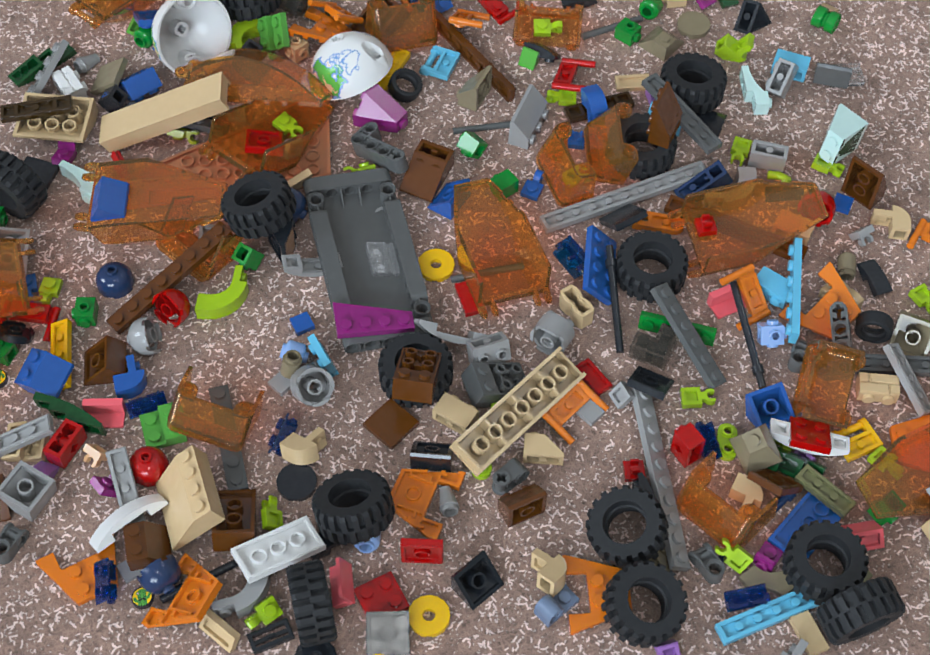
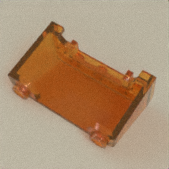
[365,0,438,52]
[512,0,584,51]
[583,102,639,185]
[536,121,596,208]
[791,339,866,429]

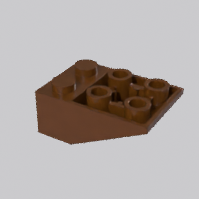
[646,81,683,149]
[399,139,454,203]
[392,347,442,404]

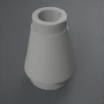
[73,53,100,74]
[439,485,460,517]

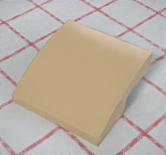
[1,421,50,462]

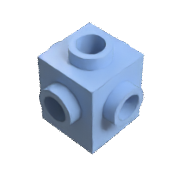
[757,319,787,348]

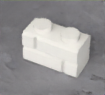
[51,66,88,97]

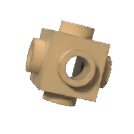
[284,34,309,64]

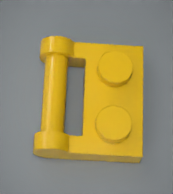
[830,418,883,463]

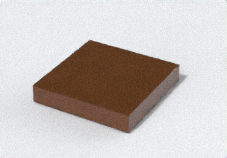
[363,398,419,450]
[747,468,804,497]

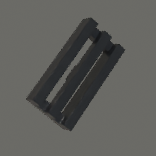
[246,618,295,655]

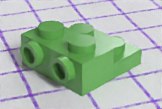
[257,12,290,53]
[139,401,189,449]

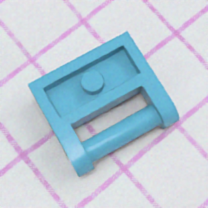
[419,45,460,81]

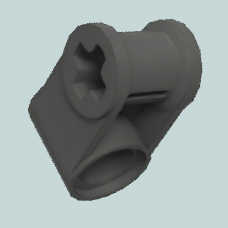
[787,337,815,373]
[492,458,530,495]
[0,522,30,565]
[688,542,725,584]

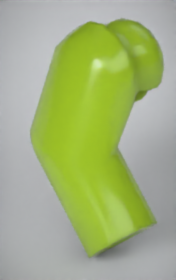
[767,170,792,187]

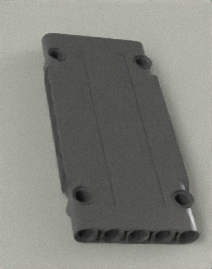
[303,168,434,353]

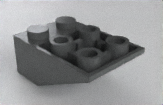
[461,362,526,408]

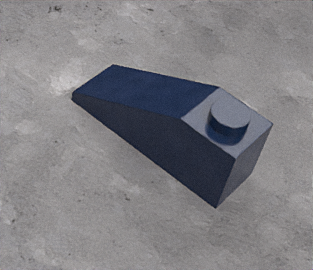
[674,160,734,202]

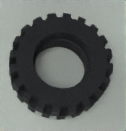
[219,0,282,22]
[660,52,727,114]
[607,113,677,181]
[0,150,48,219]
[221,170,297,239]
[615,230,689,303]
[378,331,453,408]
[311,469,395,545]
[585,485,669,569]
[782,520,869,605]
[286,559,338,648]
[601,560,688,648]
[816,576,906,646]

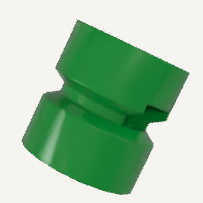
[810,5,842,34]

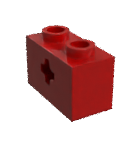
[43,418,88,469]
[670,422,706,468]

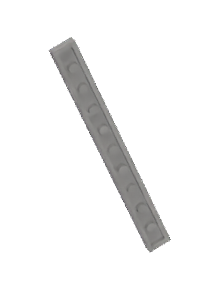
[539,161,706,234]
[630,388,691,572]

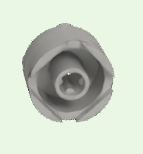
[530,310,575,355]
[290,365,335,407]

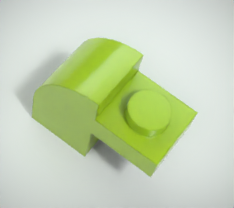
[714,33,755,63]

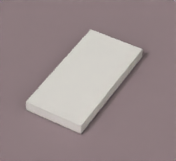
[230,515,326,584]

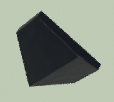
[734,0,772,34]

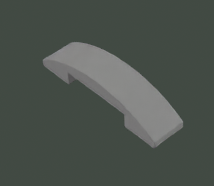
[281,252,343,277]
[414,318,487,344]

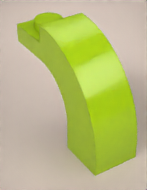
[229,19,260,57]
[195,265,249,320]

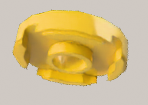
[418,248,455,282]
[408,595,450,637]

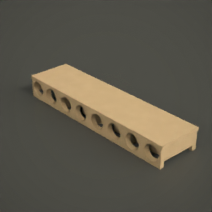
[99,71,231,152]
[449,346,587,477]

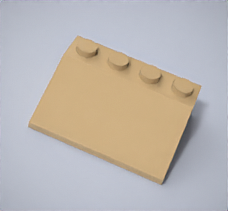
[12,92,99,143]
[156,445,226,551]

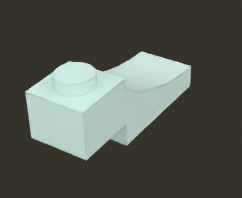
[739,65,772,115]
[59,160,97,204]

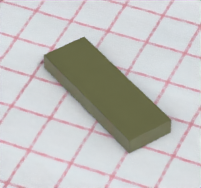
[794,463,857,519]

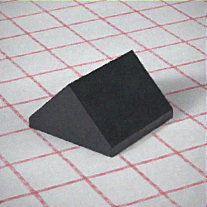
[410,441,453,472]
[451,550,504,610]

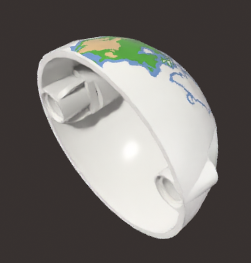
[151,0,232,77]
[311,31,393,100]

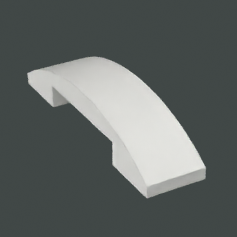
[770,418,850,456]
[89,493,168,553]

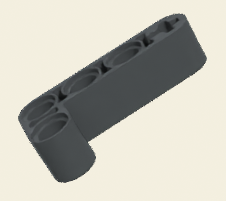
[351,122,409,174]
[815,301,855,382]

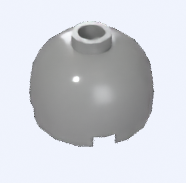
[126,316,162,355]

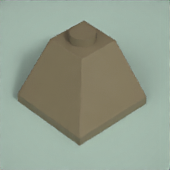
[637,26,684,61]
[456,65,492,112]
[889,310,930,356]
[729,423,783,475]

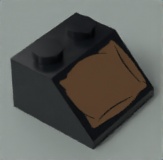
[267,218,297,265]

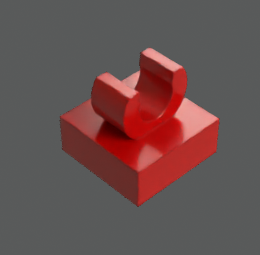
[694,214,718,237]
[622,459,646,482]

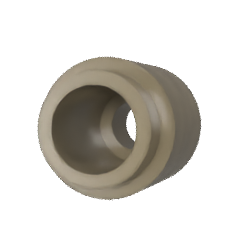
[837,252,856,280]
[280,350,302,379]

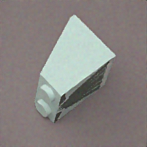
[819,103,869,164]

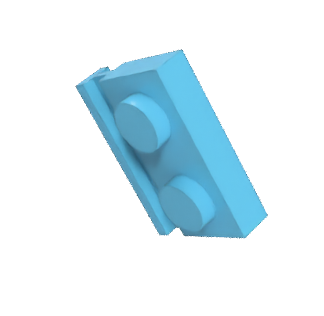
[307,333,339,377]

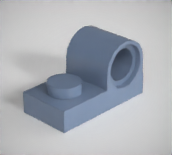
[534,584,580,628]

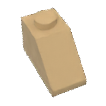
[523,432,564,465]

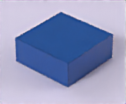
[834,193,854,215]
[290,311,315,336]

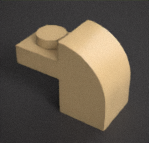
[870,205,911,241]
[279,427,327,465]
[728,472,763,523]
[531,548,567,597]

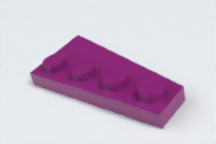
[332,302,415,339]

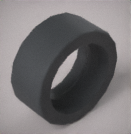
[388,68,423,103]
[855,310,894,343]

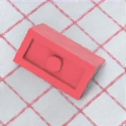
[706,284,746,319]
[82,398,126,428]
[842,520,885,551]
[329,557,355,609]

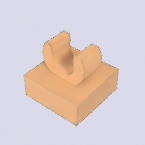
[83,443,107,468]

